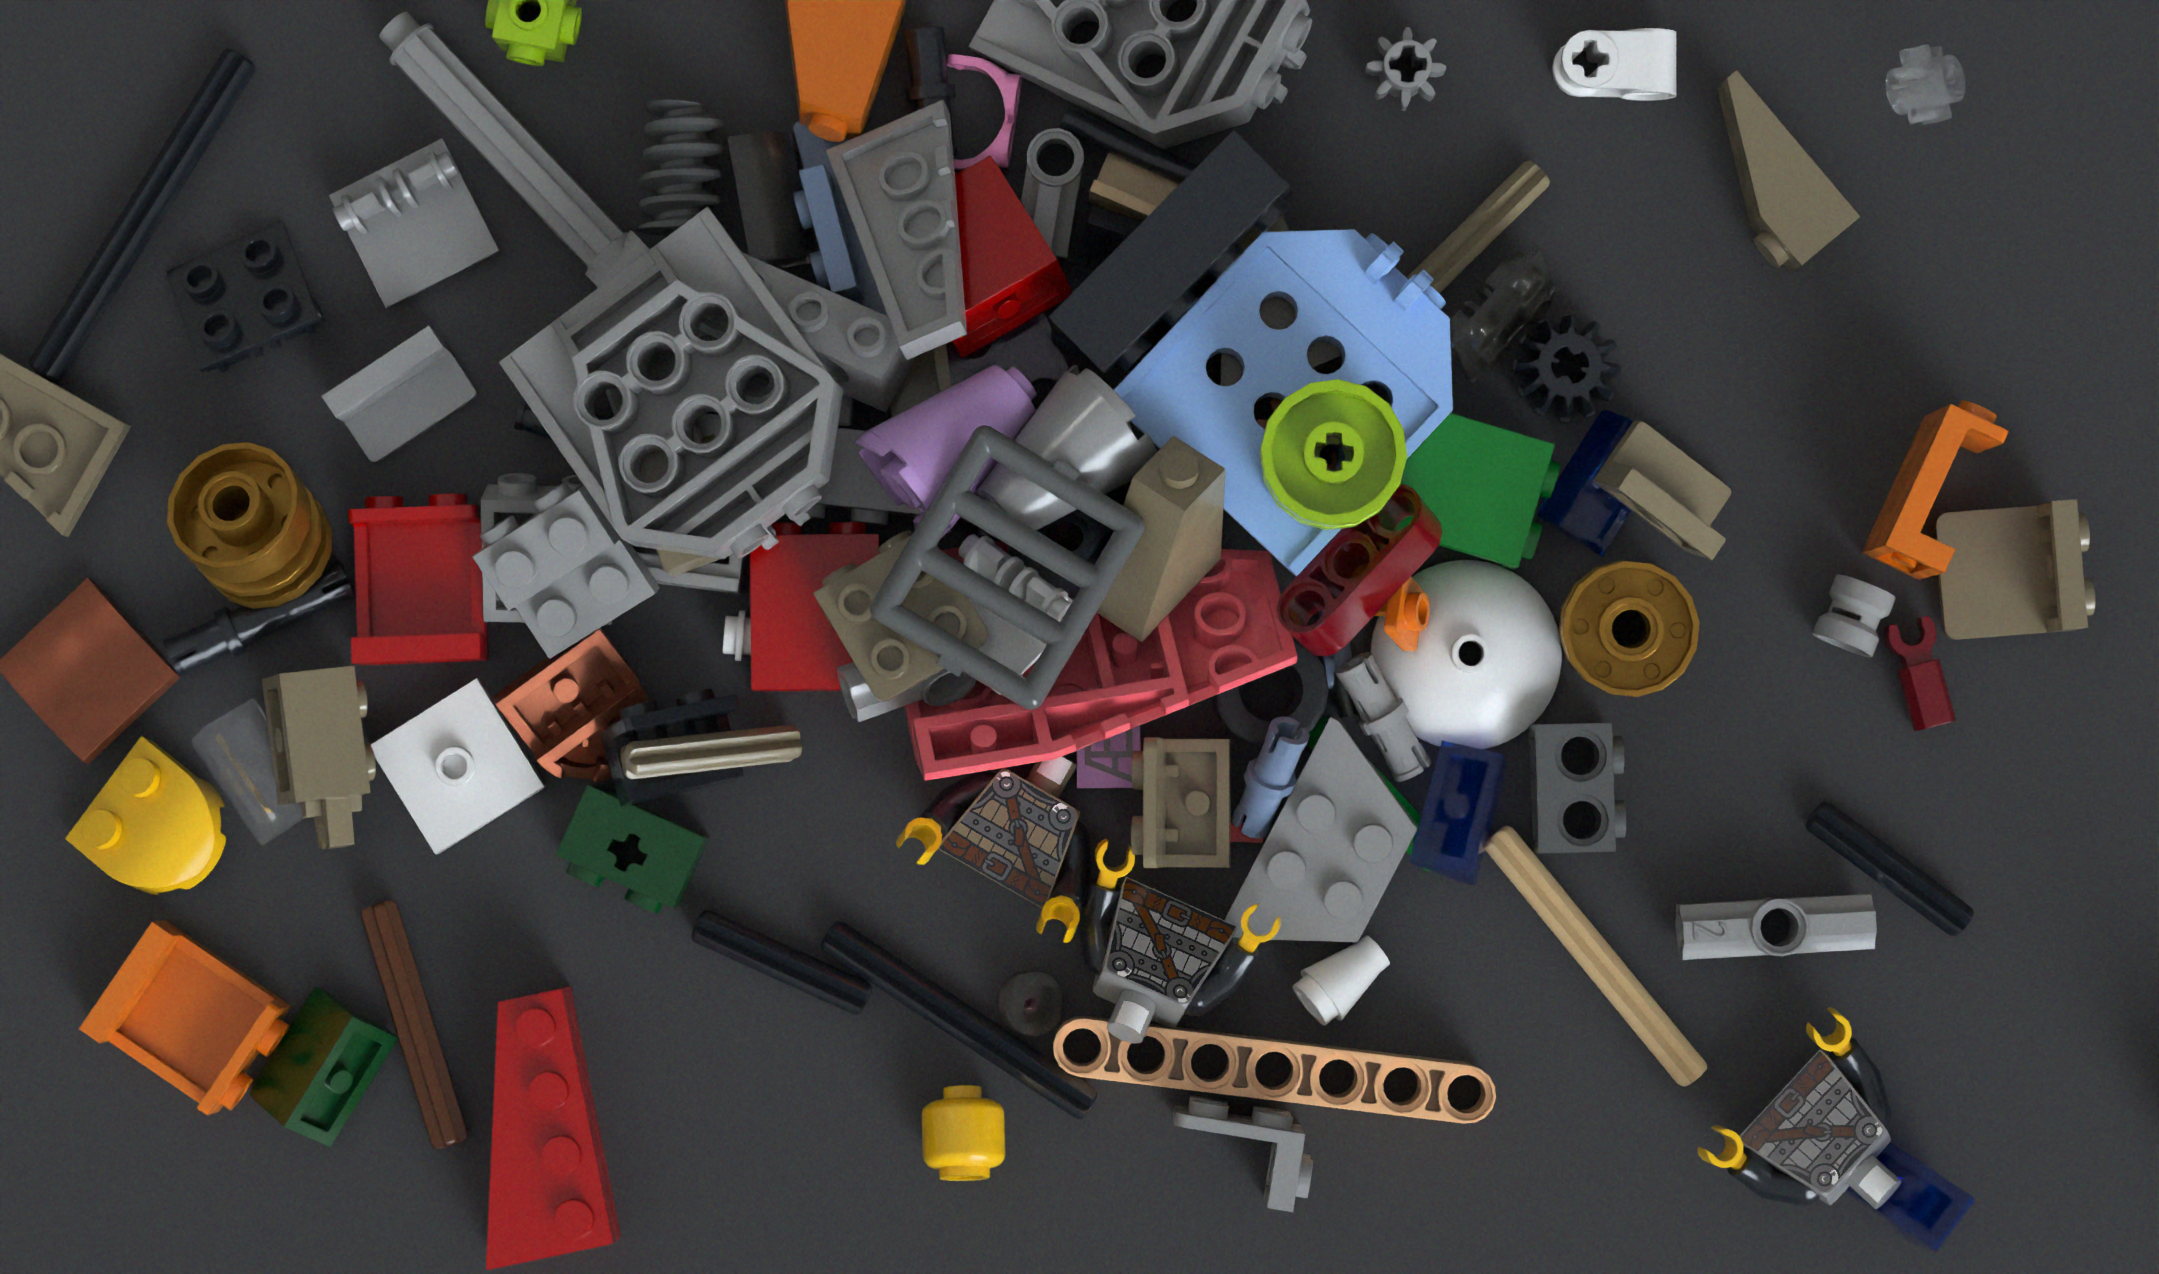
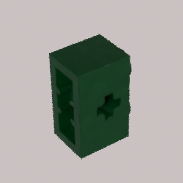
[555,785,710,914]

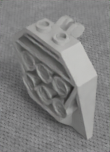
[968,0,1312,149]
[499,206,844,559]

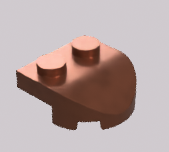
[493,627,649,782]

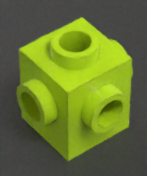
[485,0,582,66]

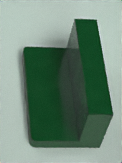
[250,987,398,1147]

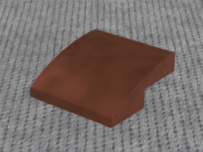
[0,577,181,764]

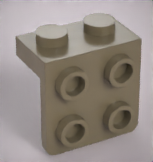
[1934,499,2095,640]
[813,530,988,702]
[1131,737,1231,868]

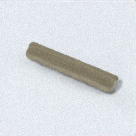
[1406,160,1550,293]
[620,725,803,779]

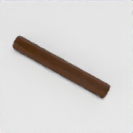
[360,901,468,1149]

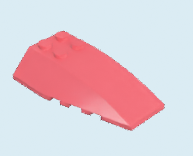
[904,541,1297,781]

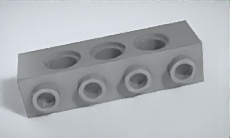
[699,253,915,413]

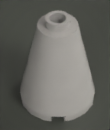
[978,365,1157,530]

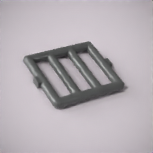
[870,425,1145,710]

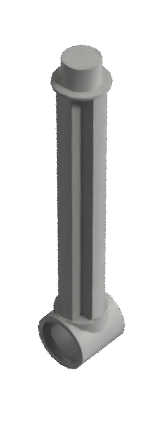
[379,12,650,288]

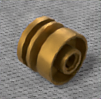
[167,442,332,609]
[1559,561,1700,697]

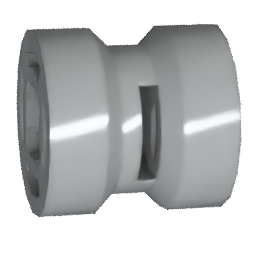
[1812,574,1896,657]

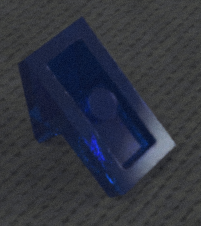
[1845,1142,1975,1252]

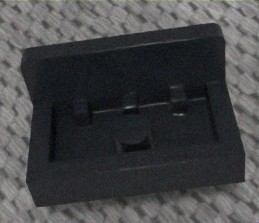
[600,689,744,806]

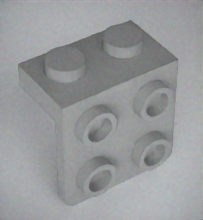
[1173,1096,1313,1212]

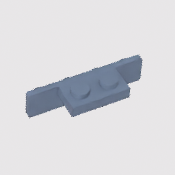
[793,122,888,316]

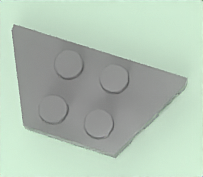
[1224,715,1418,942]

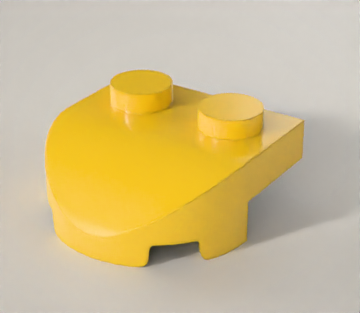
[65,736,226,895]

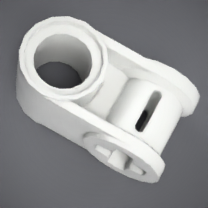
[1552,28,1676,101]

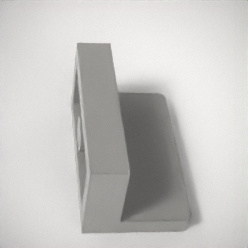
[322,326,478,463]

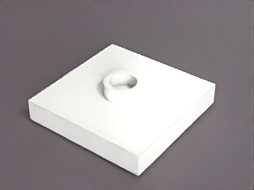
[371,678,547,855]

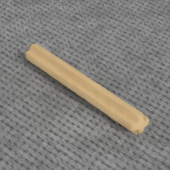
[1484,825,1707,1087]

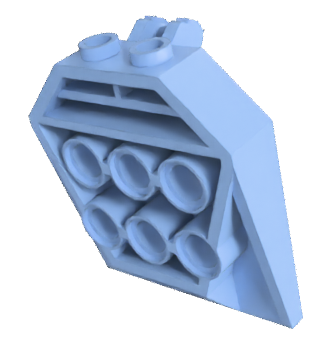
[1114,229,1453,577]

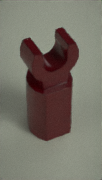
[1883,616,1956,731]

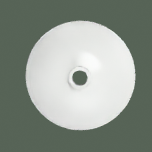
[1370,560,1562,751]

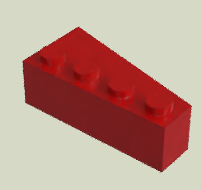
[486,986,621,1270]

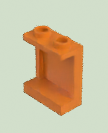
[1862,400,2009,580]
[79,920,291,1116]

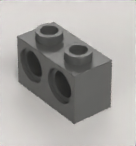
[1528,723,1626,853]

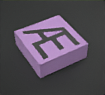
[1077,726,1141,788]

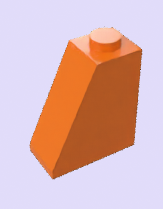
[784,0,907,142]

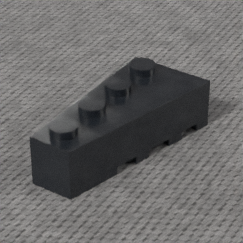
[1049,130,1295,373]

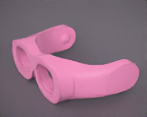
[946,54,1022,173]

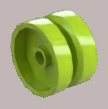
[1260,379,1407,531]

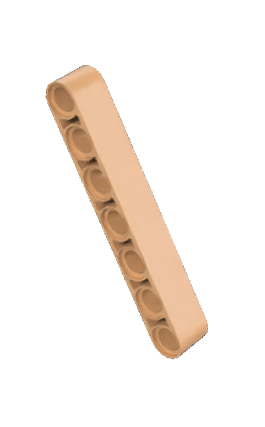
[1053,1016,1496,1124]

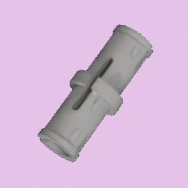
[1335,652,1432,782]

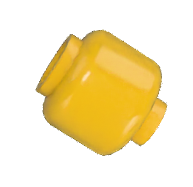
[922,1085,1005,1181]

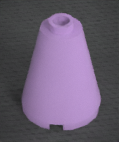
[855,365,1037,538]

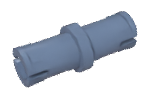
[1231,716,1310,839]

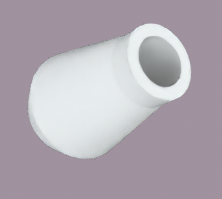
[1293,935,1390,1026]

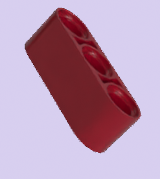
[1277,484,1442,656]

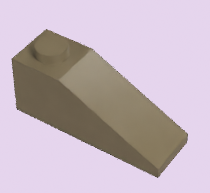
[1717,70,1861,273]

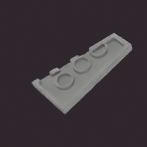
[826,100,967,360]

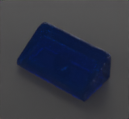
[1537,410,1633,556]
[1410,740,1506,886]

